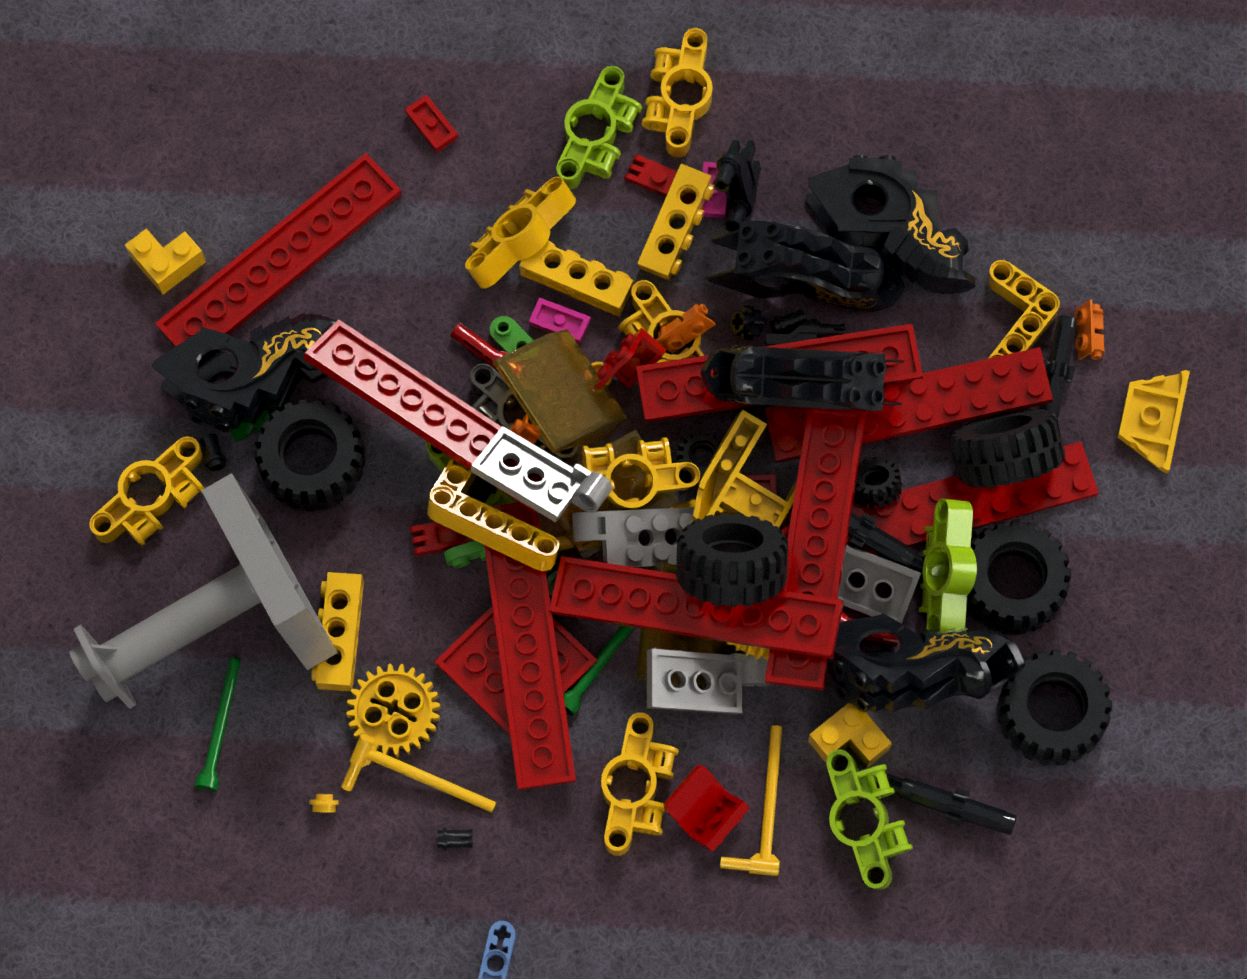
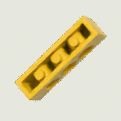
[637,164,715,281]
[519,241,634,317]
[312,572,364,692]

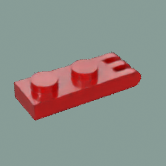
[624,155,696,204]
[410,516,475,556]

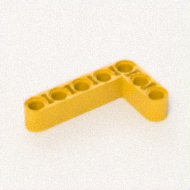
[987,260,1060,359]
[427,458,559,571]

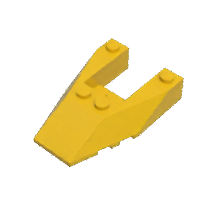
[691,410,797,530]

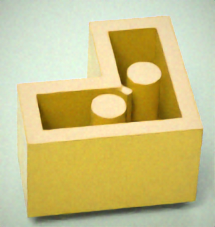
[125,228,206,295]
[808,703,892,768]

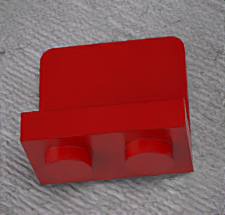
[594,328,667,389]
[664,765,750,852]

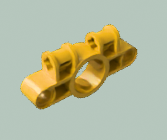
[641,28,712,158]
[465,177,576,289]
[618,280,704,363]
[89,436,205,547]
[581,437,700,510]
[601,713,679,856]

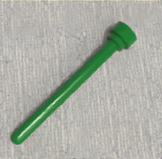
[563,625,634,716]
[194,657,240,792]

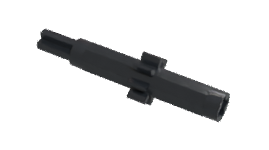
[1039,315,1078,419]
[847,512,925,576]
[876,773,1017,836]

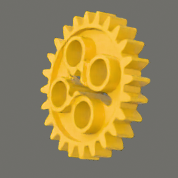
[346,664,441,758]

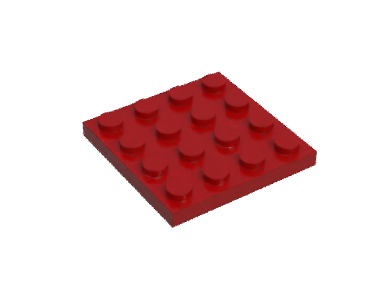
[435,606,597,737]

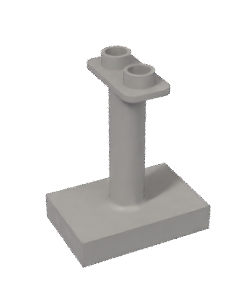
[69,473,337,709]

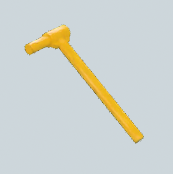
[720,725,782,876]
[341,734,496,813]

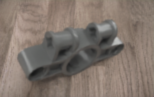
[470,363,579,465]

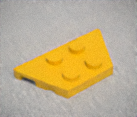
[1117,370,1190,474]

